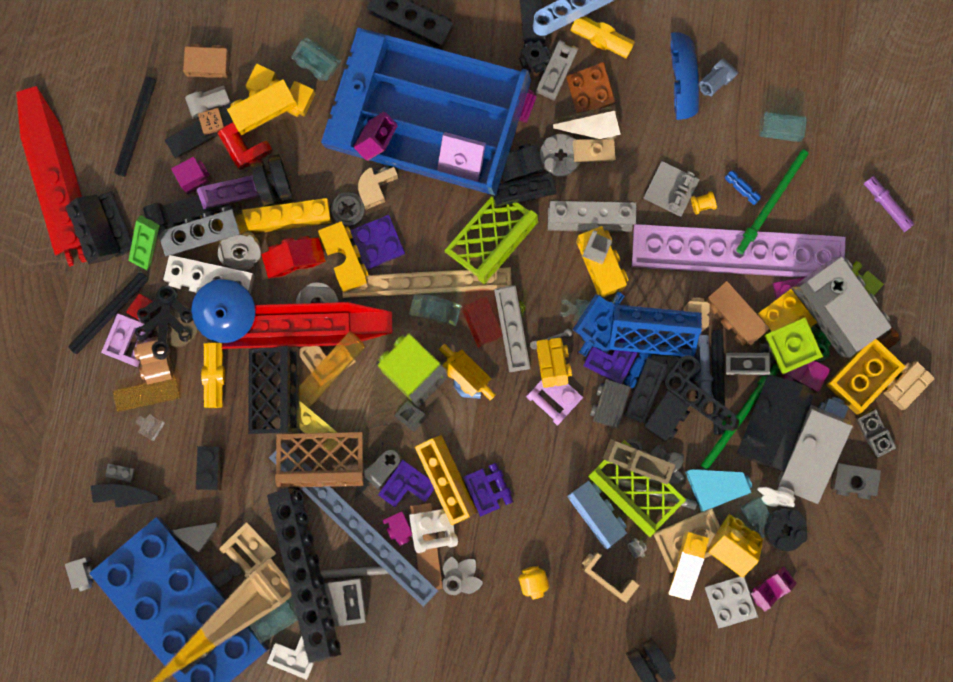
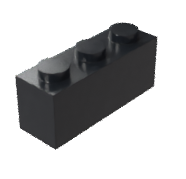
[66,194,120,264]

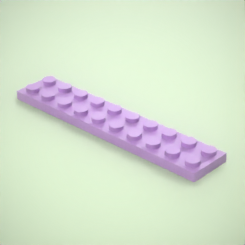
[631,224,846,278]

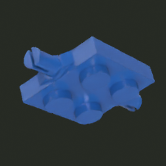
[573,292,625,357]

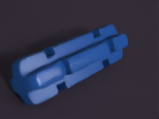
[725,170,761,205]
[624,352,652,388]

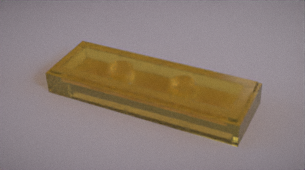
[113,377,180,412]

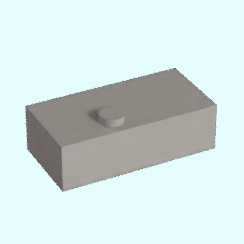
[777,405,853,504]

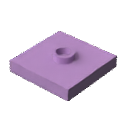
[437,132,486,182]

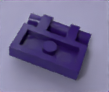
[463,463,513,517]

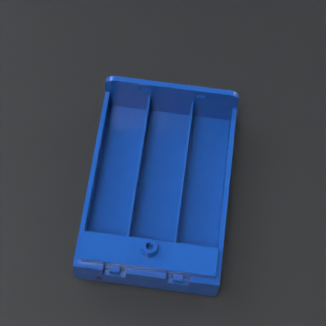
[321,27,531,196]

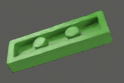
[128,215,159,270]

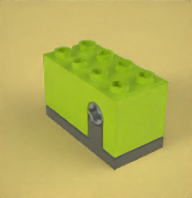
[378,334,448,408]

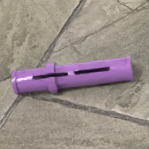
[864,175,915,232]

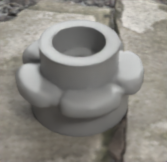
[628,538,647,559]

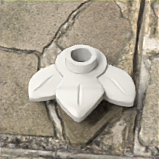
[757,487,795,509]

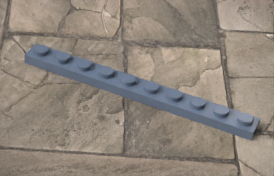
[269,443,438,607]

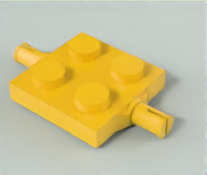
[438,343,496,400]

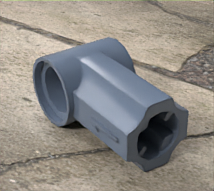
[698,58,739,96]

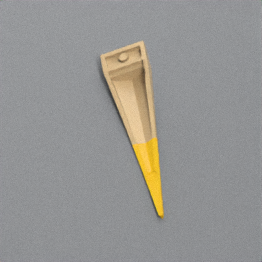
[152,558,292,682]

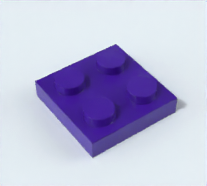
[350,215,405,270]

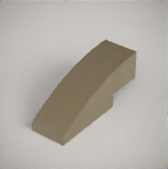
[603,439,675,485]

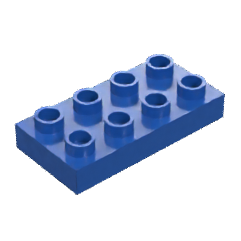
[89,517,269,682]

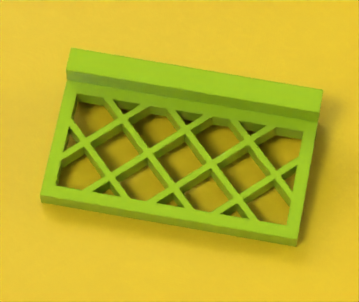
[445,196,538,285]
[588,439,686,537]

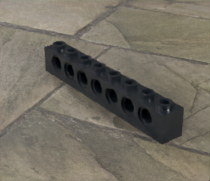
[267,487,341,664]

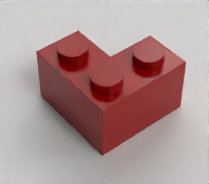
[261,236,326,279]

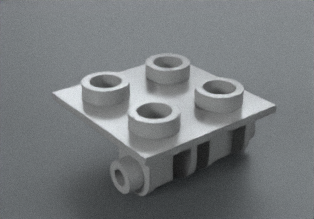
[643,161,700,217]
[704,576,758,628]

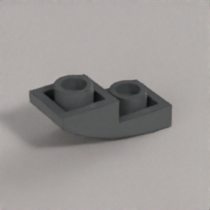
[855,408,896,458]

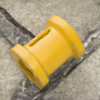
[691,191,717,214]

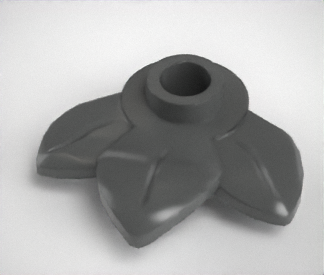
[649,444,684,485]

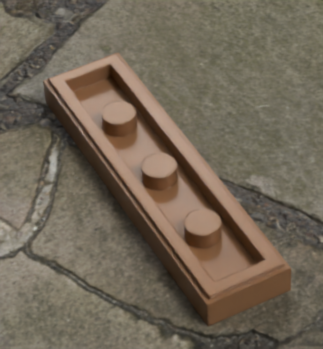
[410,503,443,589]

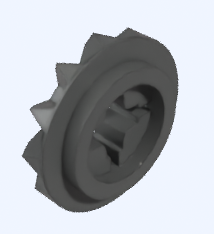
[331,192,365,226]

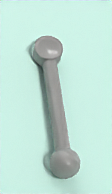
[530,329,572,350]

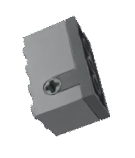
[791,257,892,358]

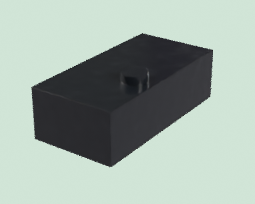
[737,375,815,472]

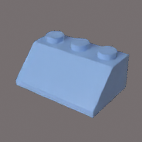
[567,481,627,549]

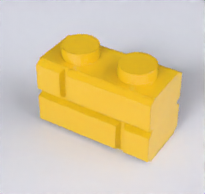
[536,338,572,388]

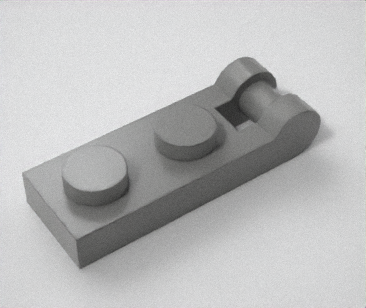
[536,40,579,101]

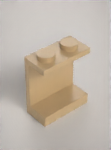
[582,553,639,603]

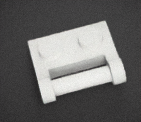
[409,509,458,553]

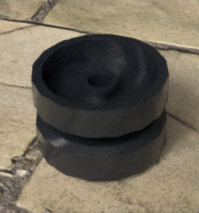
[250,154,293,207]
[625,637,677,682]

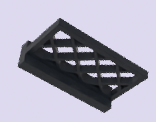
[248,346,299,434]

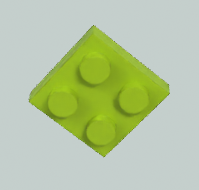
[765,318,823,374]

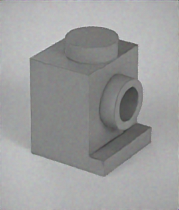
[65,557,93,591]

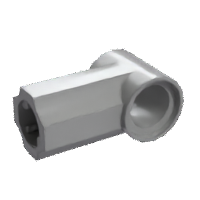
[185,85,230,118]

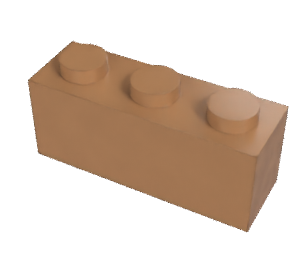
[706,281,770,347]

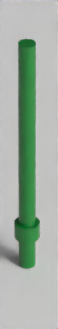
[736,149,809,254]
[700,364,780,470]

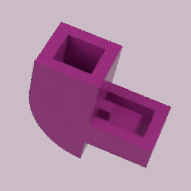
[751,566,797,612]

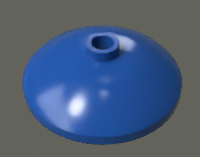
[192,279,256,343]

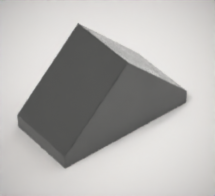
[173,523,219,552]

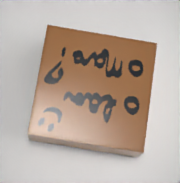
[198,108,224,135]

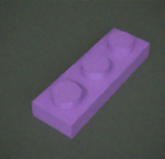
[197,175,260,209]

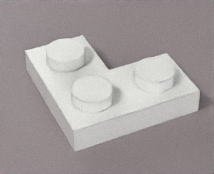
[267,636,323,680]

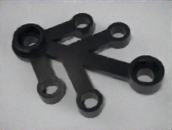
[135,285,193,360]

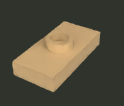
[573,139,616,162]

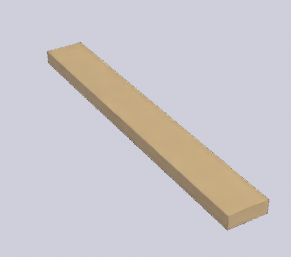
[342,267,512,298]

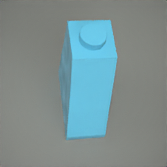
[685,469,752,511]

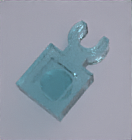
[559,299,591,321]
[740,497,770,538]

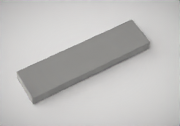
[494,285,531,372]

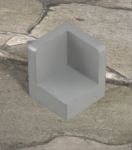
[582,230,612,265]

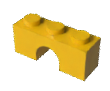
[246,64,315,117]
[318,221,368,293]

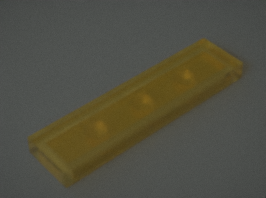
[299,332,366,408]

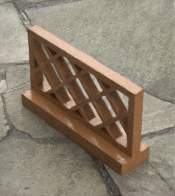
[275,432,363,488]

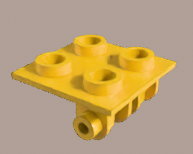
[758,289,817,332]

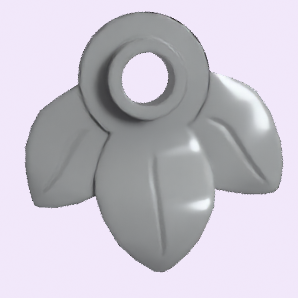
[443,557,483,595]

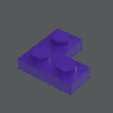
[583,338,638,384]
[378,460,434,507]

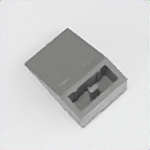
[310,578,367,626]

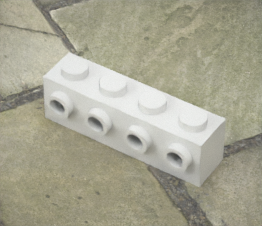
[163,255,255,294]

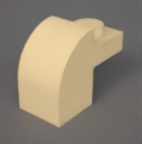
[358,166,398,210]

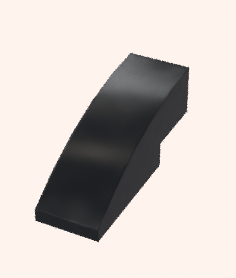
[90,484,162,508]

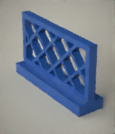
[609,304,702,357]

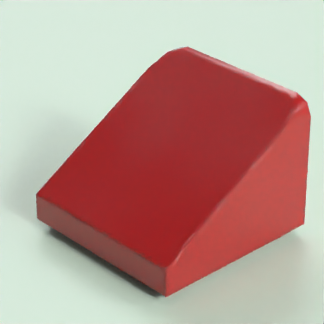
[126,293,153,323]

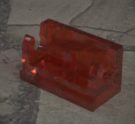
[461,297,503,348]

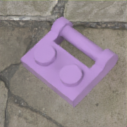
[101,313,153,367]
[526,380,583,426]

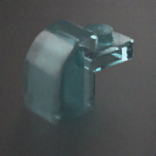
[409,294,461,326]

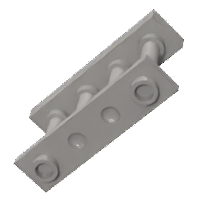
[548,201,636,232]

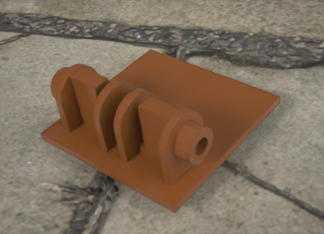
[566,62,616,113]

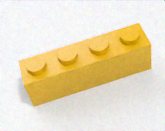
[415,435,478,525]

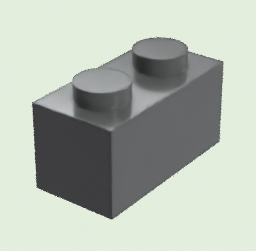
[105,463,136,482]

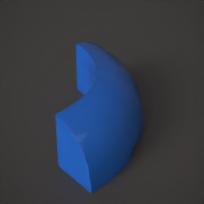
[670,32,699,120]

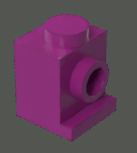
[382,511,412,546]

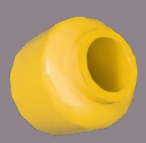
[519,566,549,599]

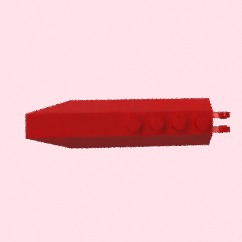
[16,86,87,267]
[221,302,393,349]

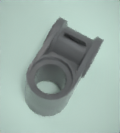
[363,450,401,489]

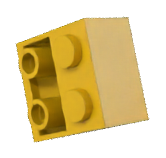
[709,514,763,577]

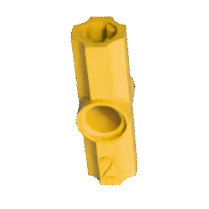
[571,16,635,59]
[201,343,225,408]

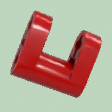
[218,122,273,170]

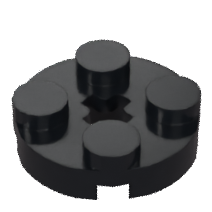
[764,508,808,552]

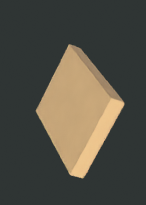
[653,508,720,573]

